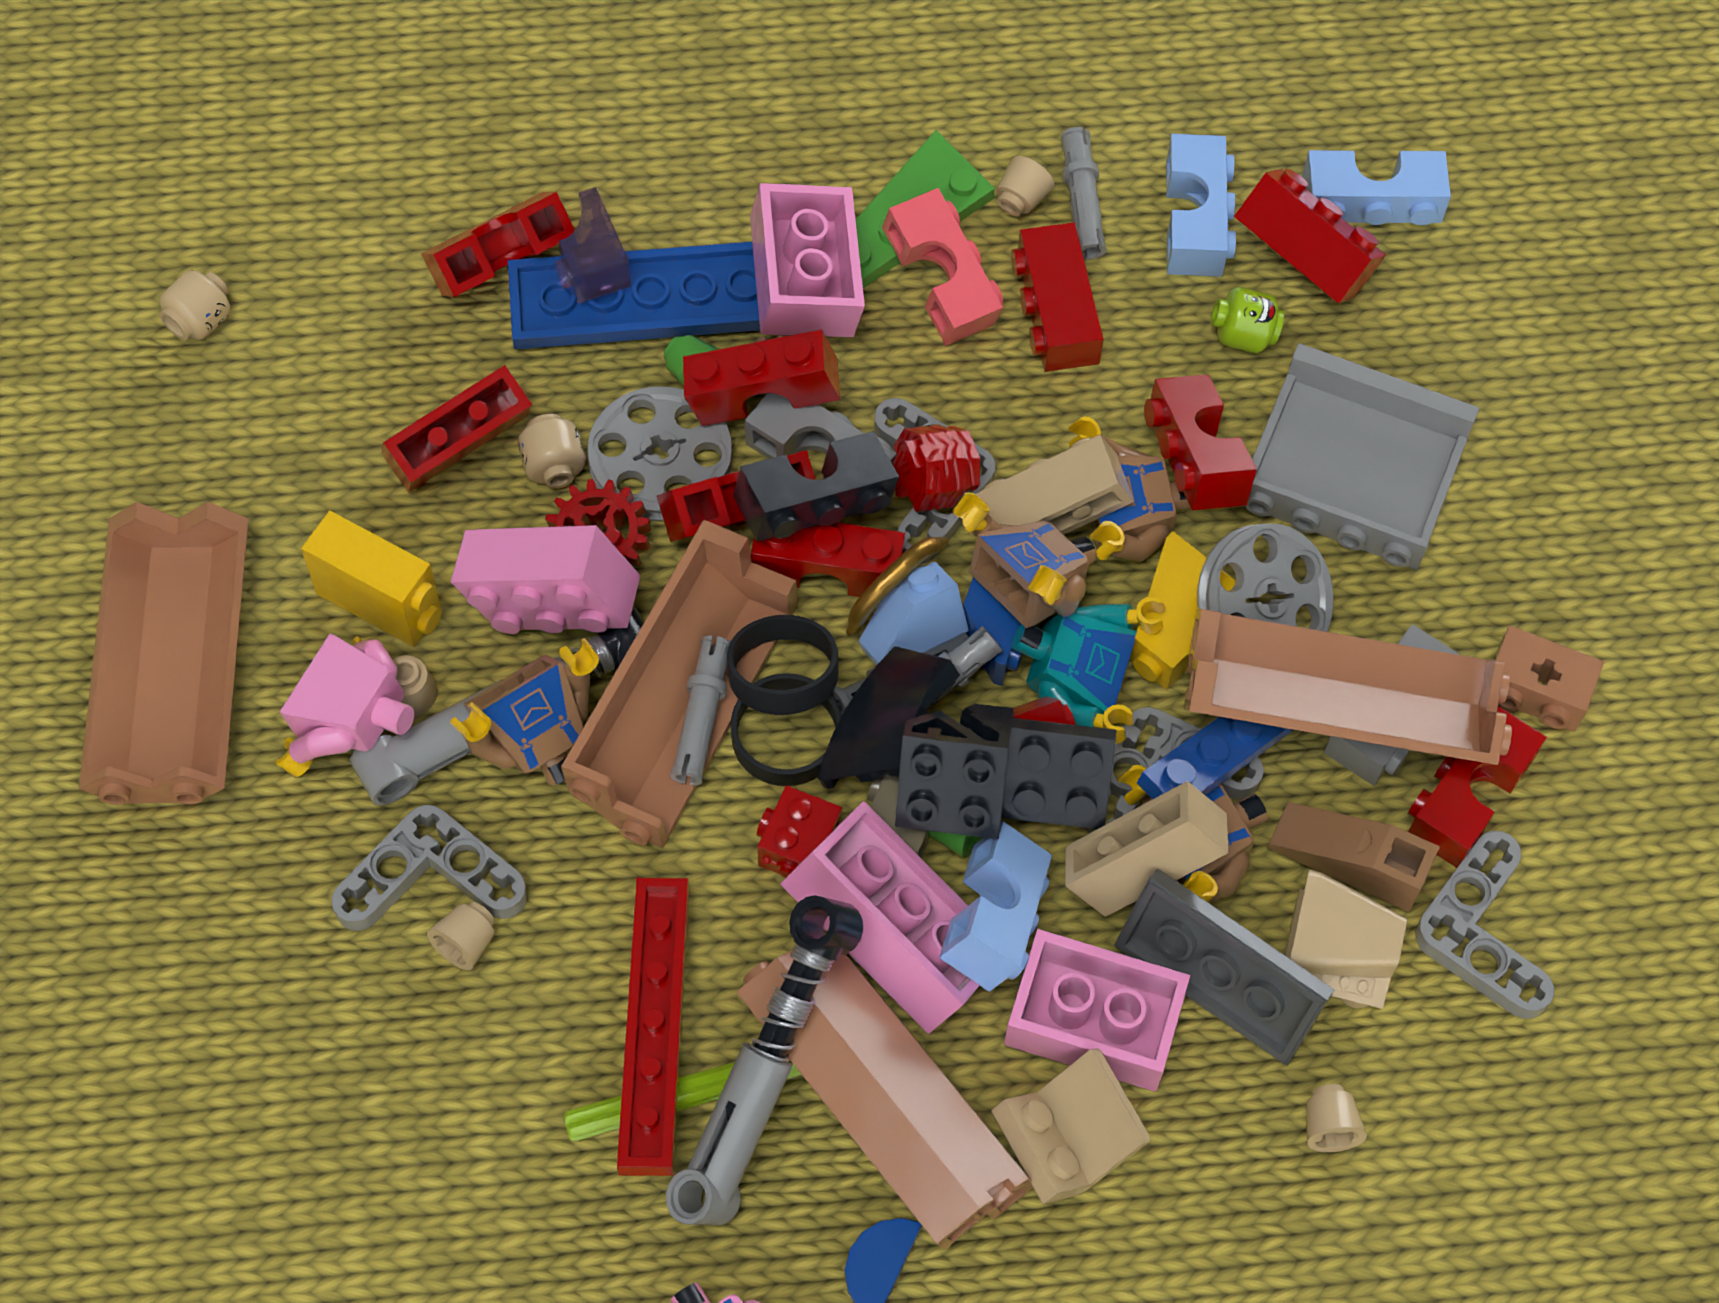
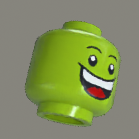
[1211,287,1284,353]

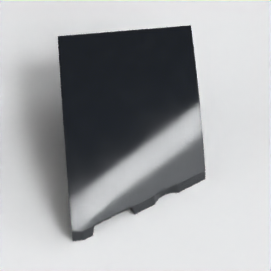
[818,646,960,789]

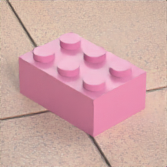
[750,183,865,337]
[451,525,640,634]
[1004,929,1191,1092]

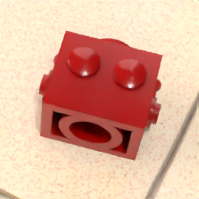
[756,785,843,878]

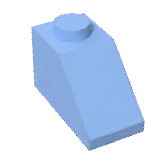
[859,561,969,665]

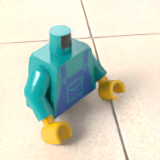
[1011,596,1165,744]

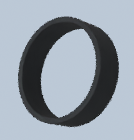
[727,615,839,715]
[731,673,841,786]

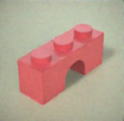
[882,188,1003,346]

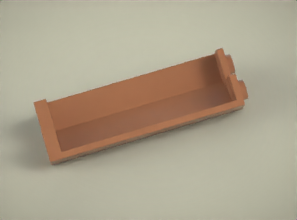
[79,502,248,805]
[561,520,798,848]
[1184,609,1512,765]
[736,951,1033,1249]

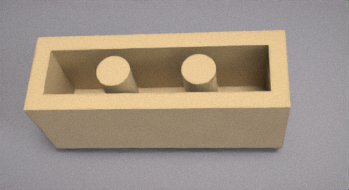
[975,435,1134,535]
[1065,781,1228,917]

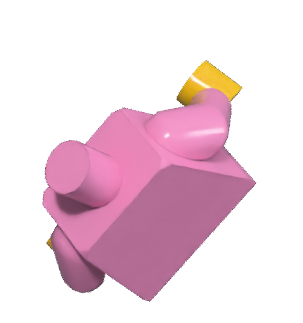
[275,634,414,777]

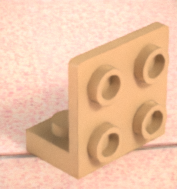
[991,1048,1150,1204]

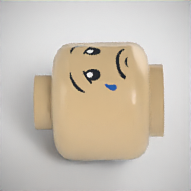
[159,270,230,340]
[518,414,586,489]

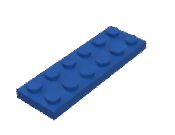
[508,242,760,349]

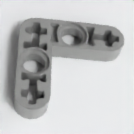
[874,398,995,564]
[1085,707,1264,834]
[331,805,528,931]
[1415,831,1554,1019]

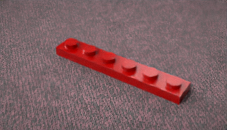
[617,878,689,1176]

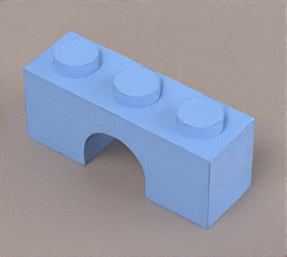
[1166,134,1236,277]
[1302,150,1451,225]
[939,821,1052,992]

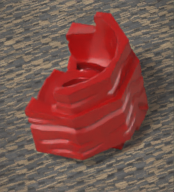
[892,424,980,512]

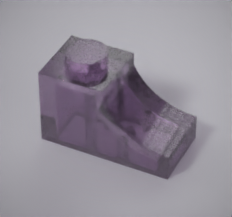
[555,187,631,304]

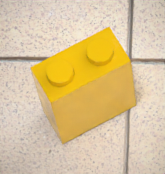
[301,510,442,647]

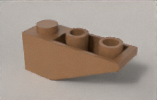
[1267,802,1440,912]

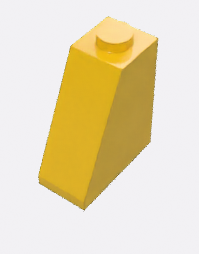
[1129,531,1246,690]

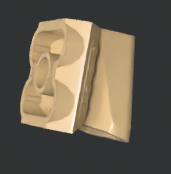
[1284,870,1407,1009]

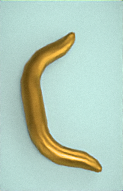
[846,536,949,636]

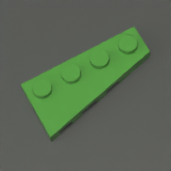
[856,130,995,288]

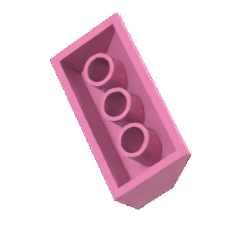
[780,801,980,1034]

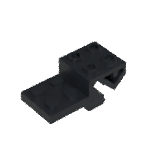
[895,704,1116,839]

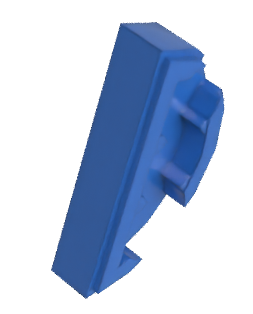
[844,1218,922,1303]

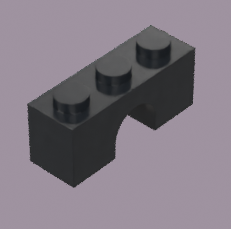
[733,431,899,542]

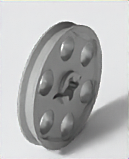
[588,386,732,521]
[1197,524,1333,632]

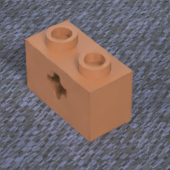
[1494,625,1604,732]

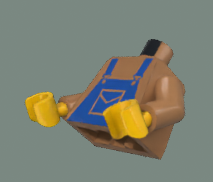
[1069,416,1191,562]
[953,492,1096,628]
[450,638,599,785]
[1117,765,1268,903]

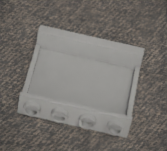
[1244,343,1479,570]

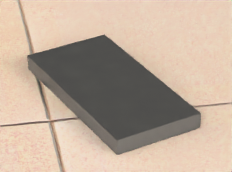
[1114,869,1335,1066]

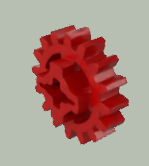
[545,479,652,567]

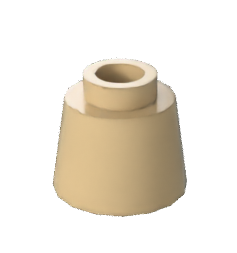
[996,155,1054,217]
[393,655,438,717]
[427,902,495,971]
[1306,1084,1367,1152]

